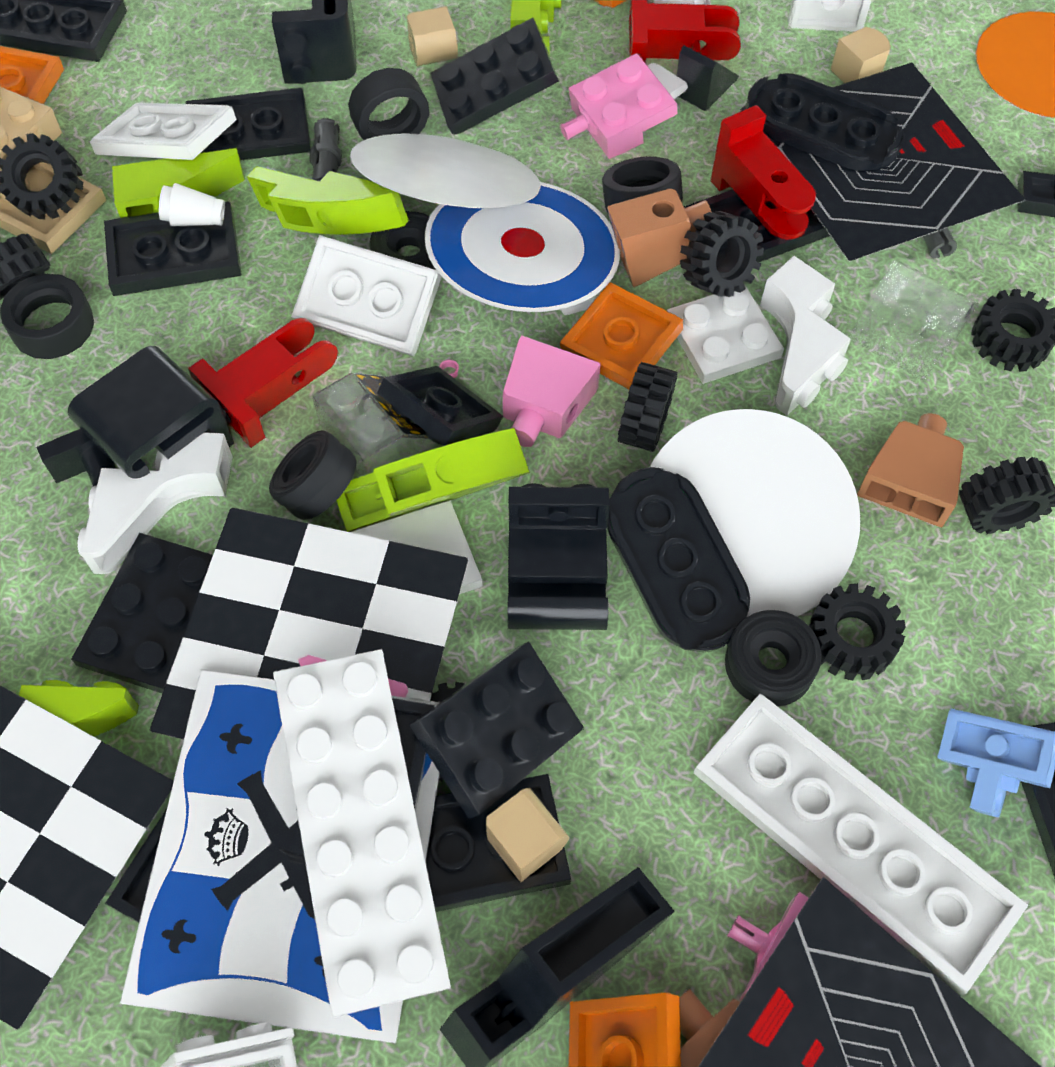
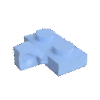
[937,708,1055,818]

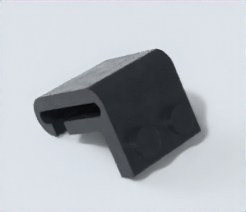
[272,0,357,84]
[68,346,235,479]
[508,483,610,630]

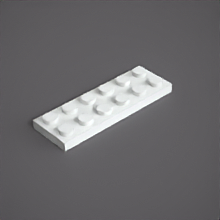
[273,649,451,1017]
[694,694,1028,996]

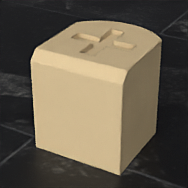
[407,6,458,66]
[831,27,890,83]
[486,788,569,882]

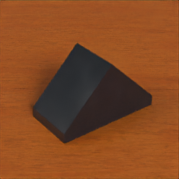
[677,45,739,111]

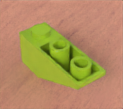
[112,148,245,218]

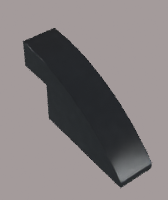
[440,867,675,1067]

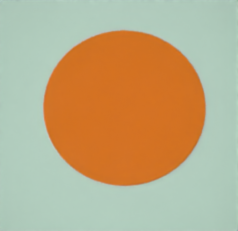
[976,11,1055,118]

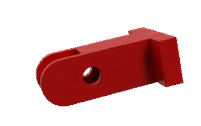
[629,0,741,63]
[710,105,816,240]
[188,318,338,448]

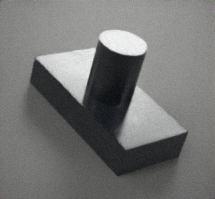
[36,429,117,486]

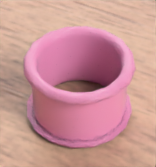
[439,359,459,379]

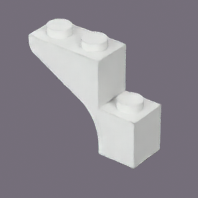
[760,256,851,416]
[78,433,233,574]

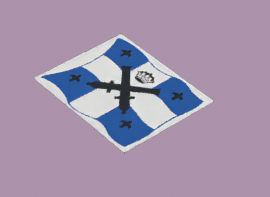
[120,669,441,1043]

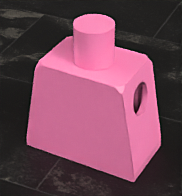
[502,335,601,447]

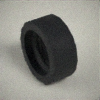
[348,68,430,140]
[602,156,683,214]
[0,274,94,359]

